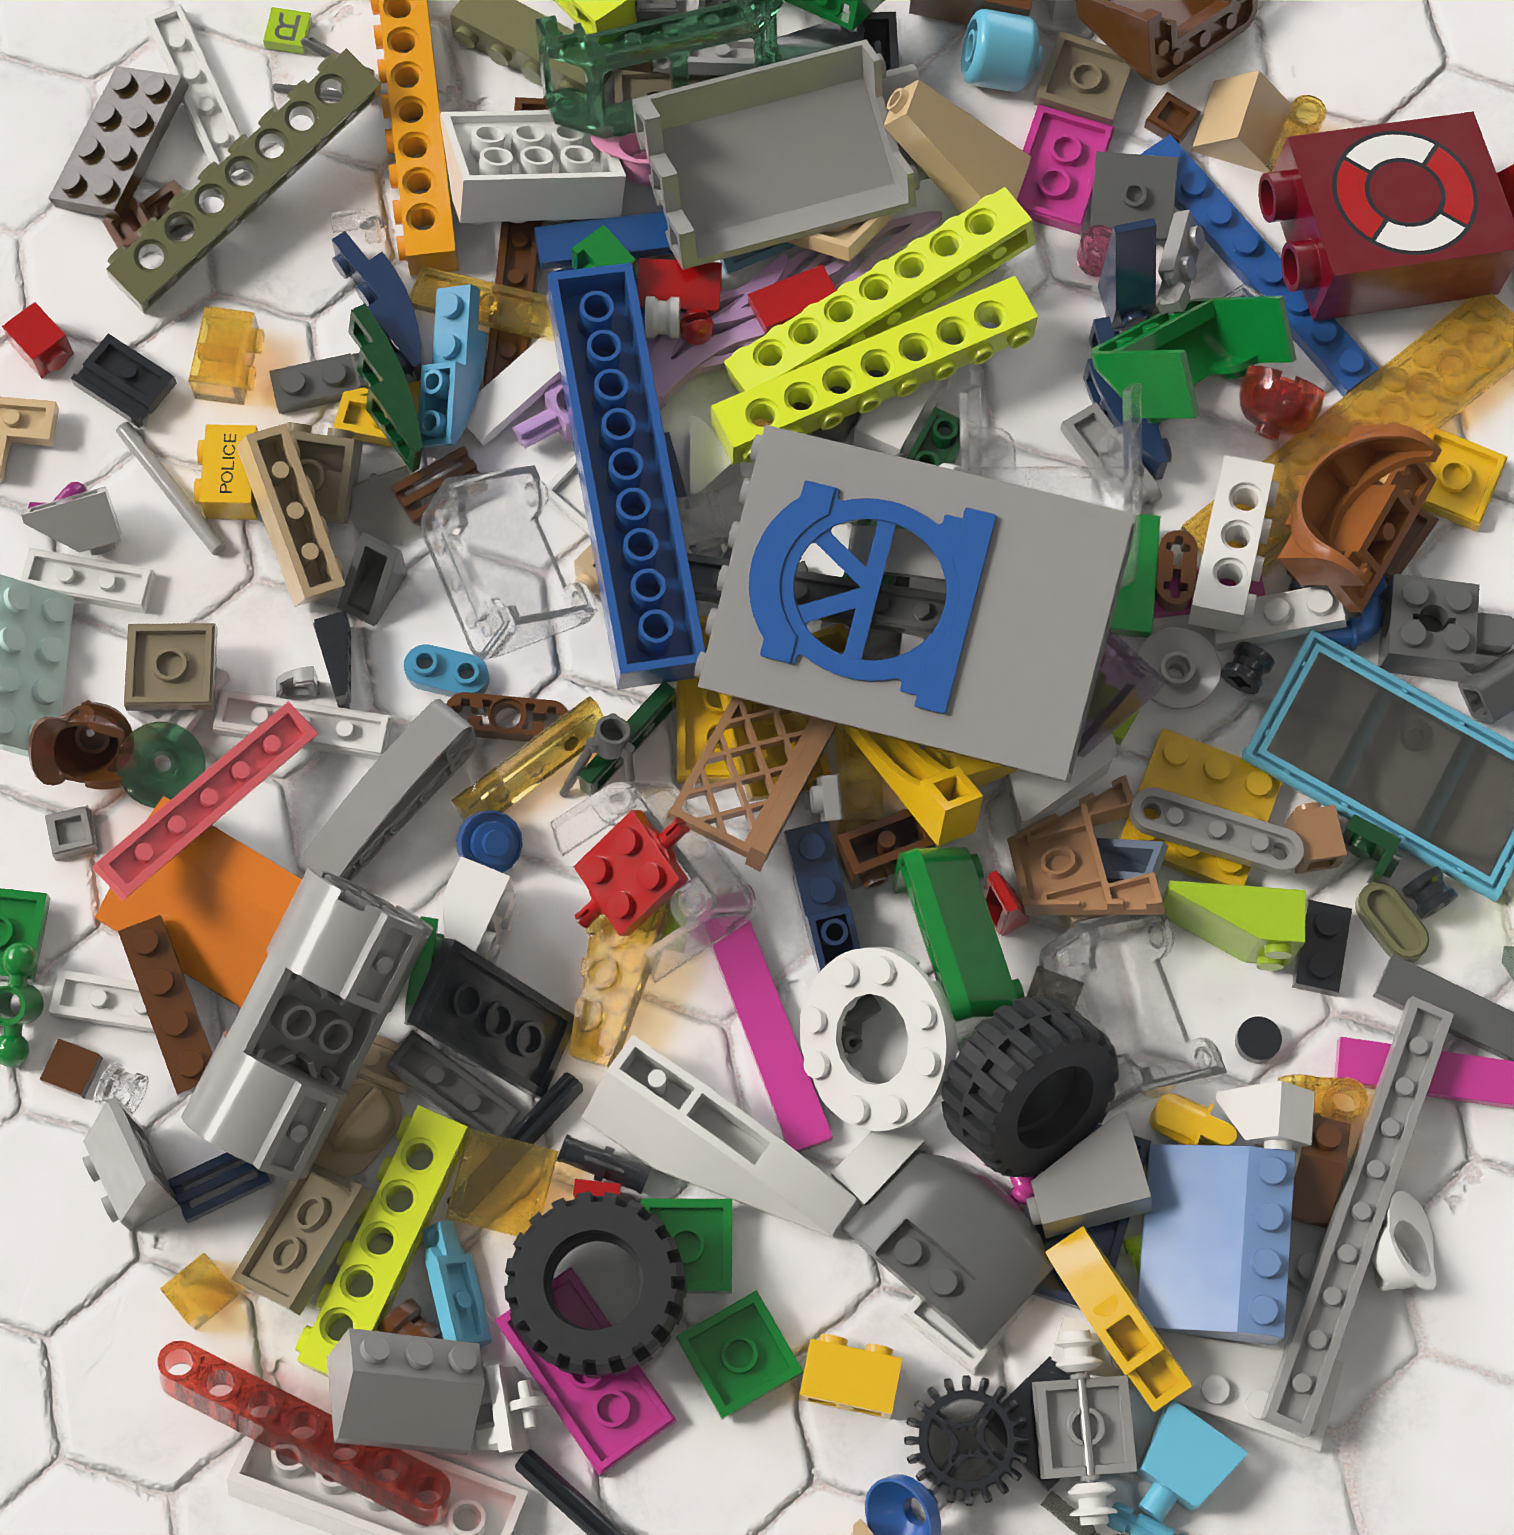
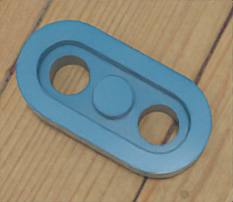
[404,644,490,697]

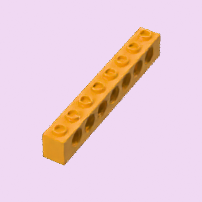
[370,0,459,276]

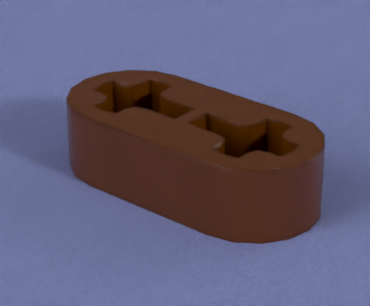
[1155,530,1198,612]

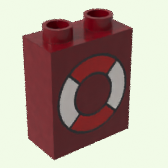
[1258,111,1514,322]

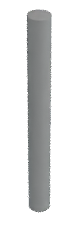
[116,422,226,555]

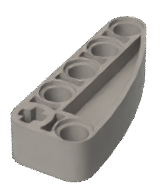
[297,699,477,881]

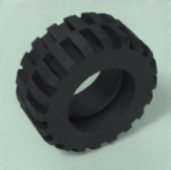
[941,996,1119,1177]
[504,1191,687,1378]

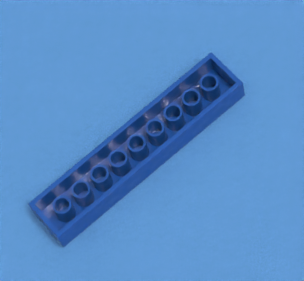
[546,263,705,690]

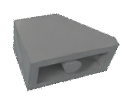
[21,486,122,556]

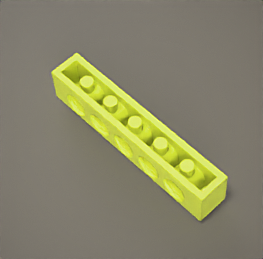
[295,1105,471,1377]

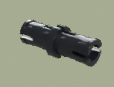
[556,1134,652,1194]

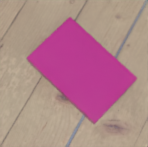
[1017,104,1115,235]

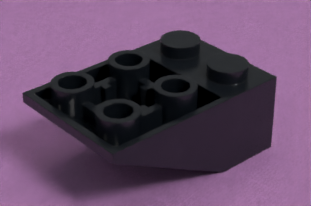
[774,12,899,71]

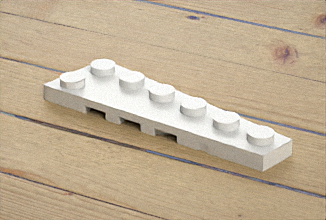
[1051,1316,1344,1453]

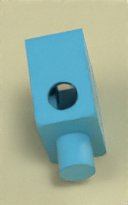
[1136,1399,1248,1523]

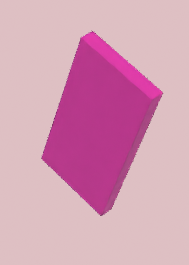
[495,1267,677,1476]

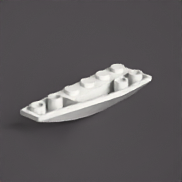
[581,1035,857,1238]

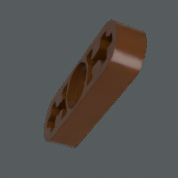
[446,692,571,744]

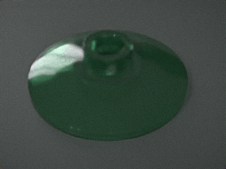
[117,721,206,808]

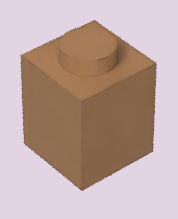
[1284,802,1347,874]

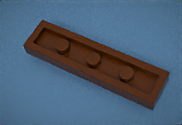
[118,915,213,1098]

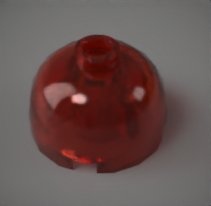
[1238,365,1326,441]

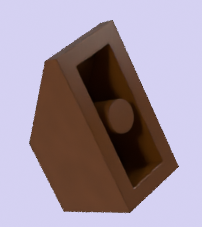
[1291,1115,1351,1228]

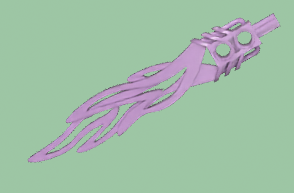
[513,211,943,449]

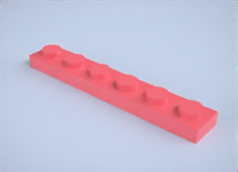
[92,701,318,901]

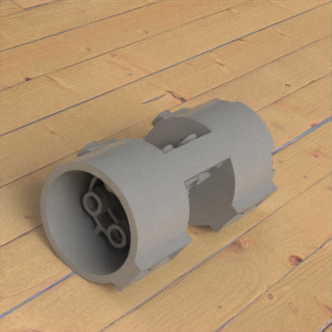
[181,867,433,1183]

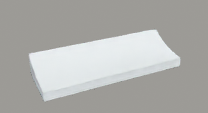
[227,1394,529,1535]

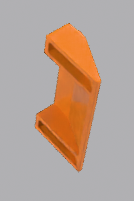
[95,796,302,1008]

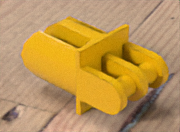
[1149,1093,1237,1146]

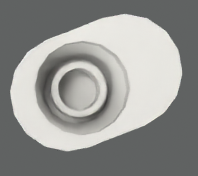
[1371,1190,1437,1291]

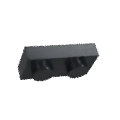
[1292,900,1352,997]

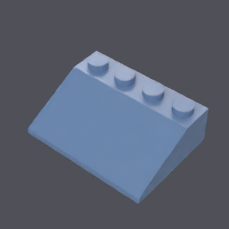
[1137,1144,1295,1345]

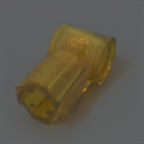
[1265,95,1327,172]

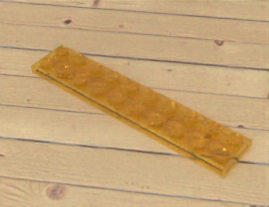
[1181,293,1514,584]

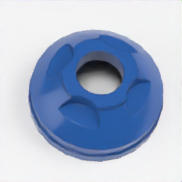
[865,1474,941,1535]

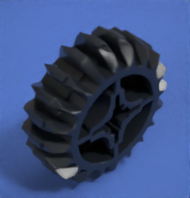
[904,1375,1032,1506]

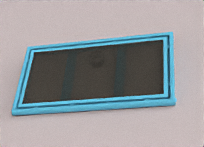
[1241,630,1514,902]

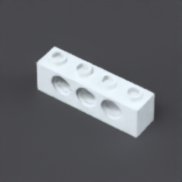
[1188,455,1280,634]

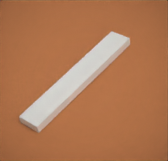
[144,3,271,207]

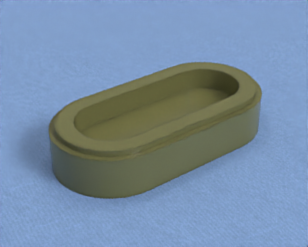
[1355,882,1430,963]

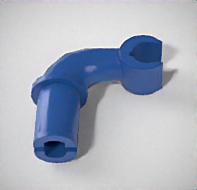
[1318,576,1386,651]

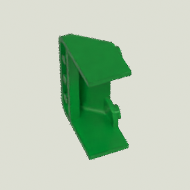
[1090,296,1297,423]
[892,847,1025,1047]

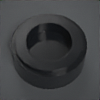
[1235,1016,1282,1064]

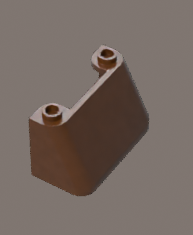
[1076,0,1258,86]

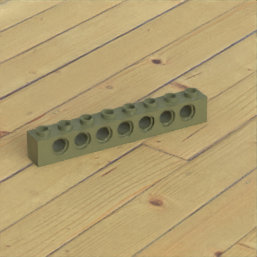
[106,48,381,313]

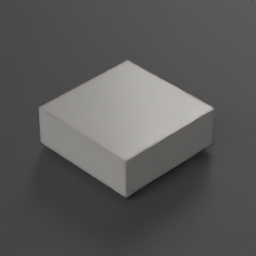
[45,805,99,861]

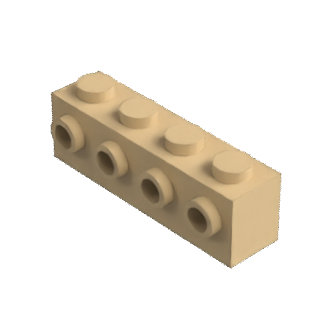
[236,423,345,607]

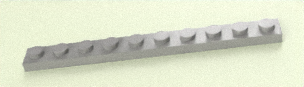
[1261,996,1454,1438]

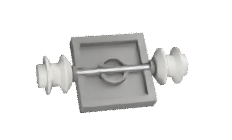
[1032,1330,1137,1525]

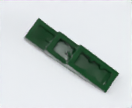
[348,303,423,473]

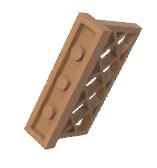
[667,697,838,872]

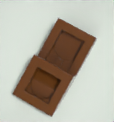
[101,179,185,248]

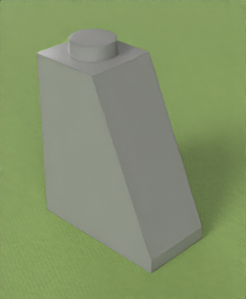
[1026,1111,1153,1238]

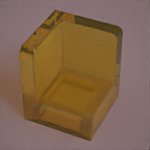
[160,1253,238,1331]

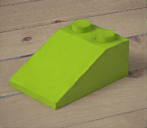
[1160,880,1306,971]

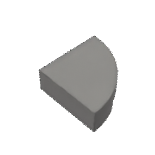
[276,666,320,699]

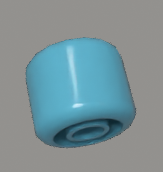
[961,9,1042,92]

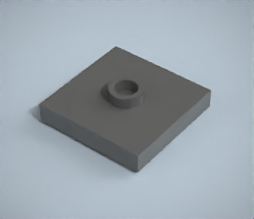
[1089,151,1178,241]

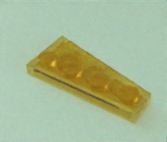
[569,899,675,1068]

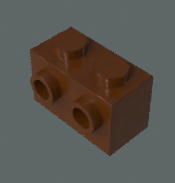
[835,809,936,890]

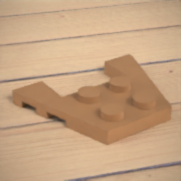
[1007,775,1165,916]

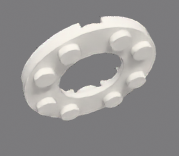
[800,947,957,1131]

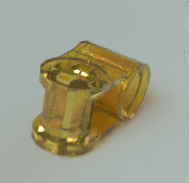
[1278,1074,1368,1124]

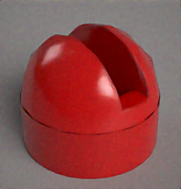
[680,308,713,345]

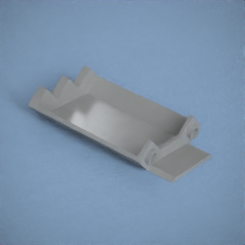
[632,40,930,270]

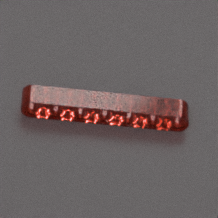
[157,1340,451,1526]

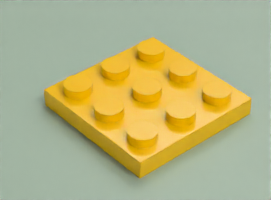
[1120,727,1282,886]

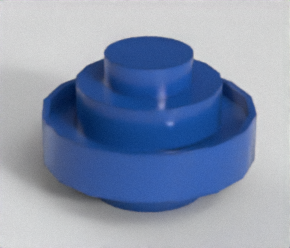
[456,810,523,873]

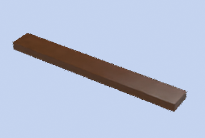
[484,97,556,387]

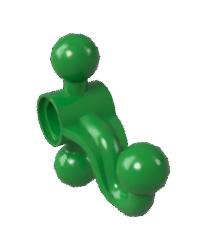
[0,942,44,1068]

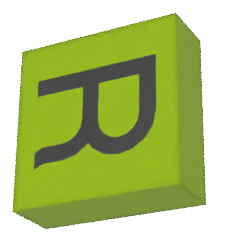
[263,7,312,54]

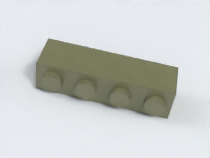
[450,0,613,108]

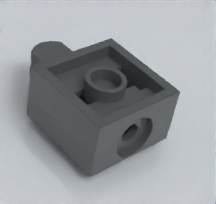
[1378,574,1514,682]

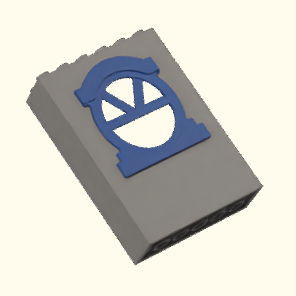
[694,425,1137,783]

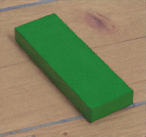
[1109,513,1161,638]

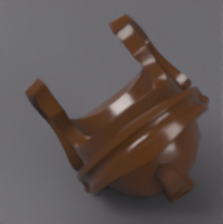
[28,700,134,790]

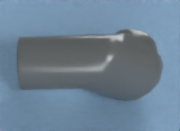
[841,994,881,1054]

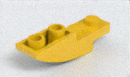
[1045,1225,1193,1412]

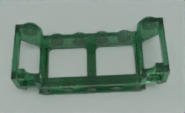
[535,0,784,139]

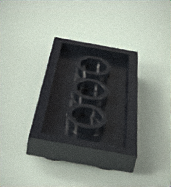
[407,938,578,1099]

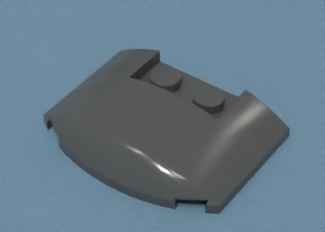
[842,1150,1054,1351]

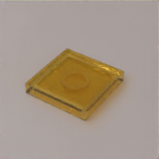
[445,1128,559,1236]

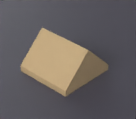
[1191,70,1291,173]

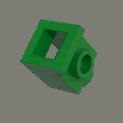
[572,225,636,277]

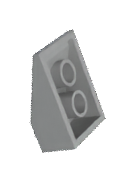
[82,1096,179,1230]

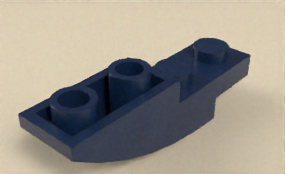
[331,231,425,382]
[1083,316,1172,480]
[783,821,861,974]

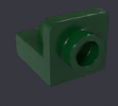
[1342,814,1402,884]

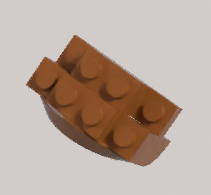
[1278,423,1442,612]

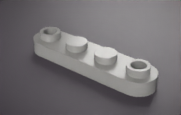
[1129,788,1304,875]

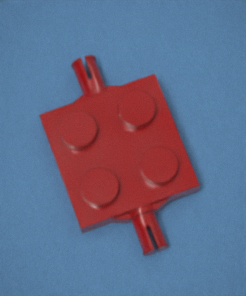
[573,810,690,936]

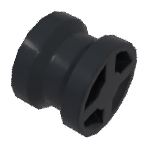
[1221,641,1275,695]
[1402,866,1459,920]

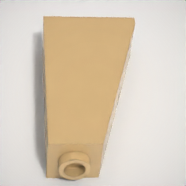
[883,80,1031,235]

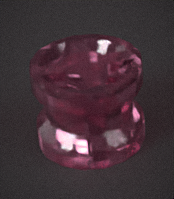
[1076,225,1113,277]

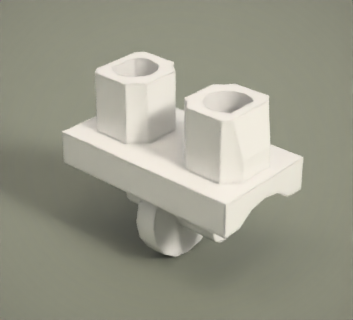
[475,1364,549,1454]

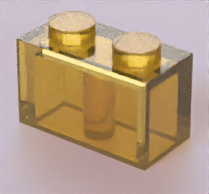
[188,306,265,405]

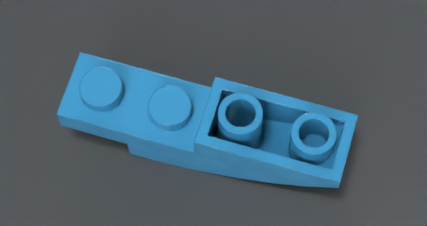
[418,284,487,449]

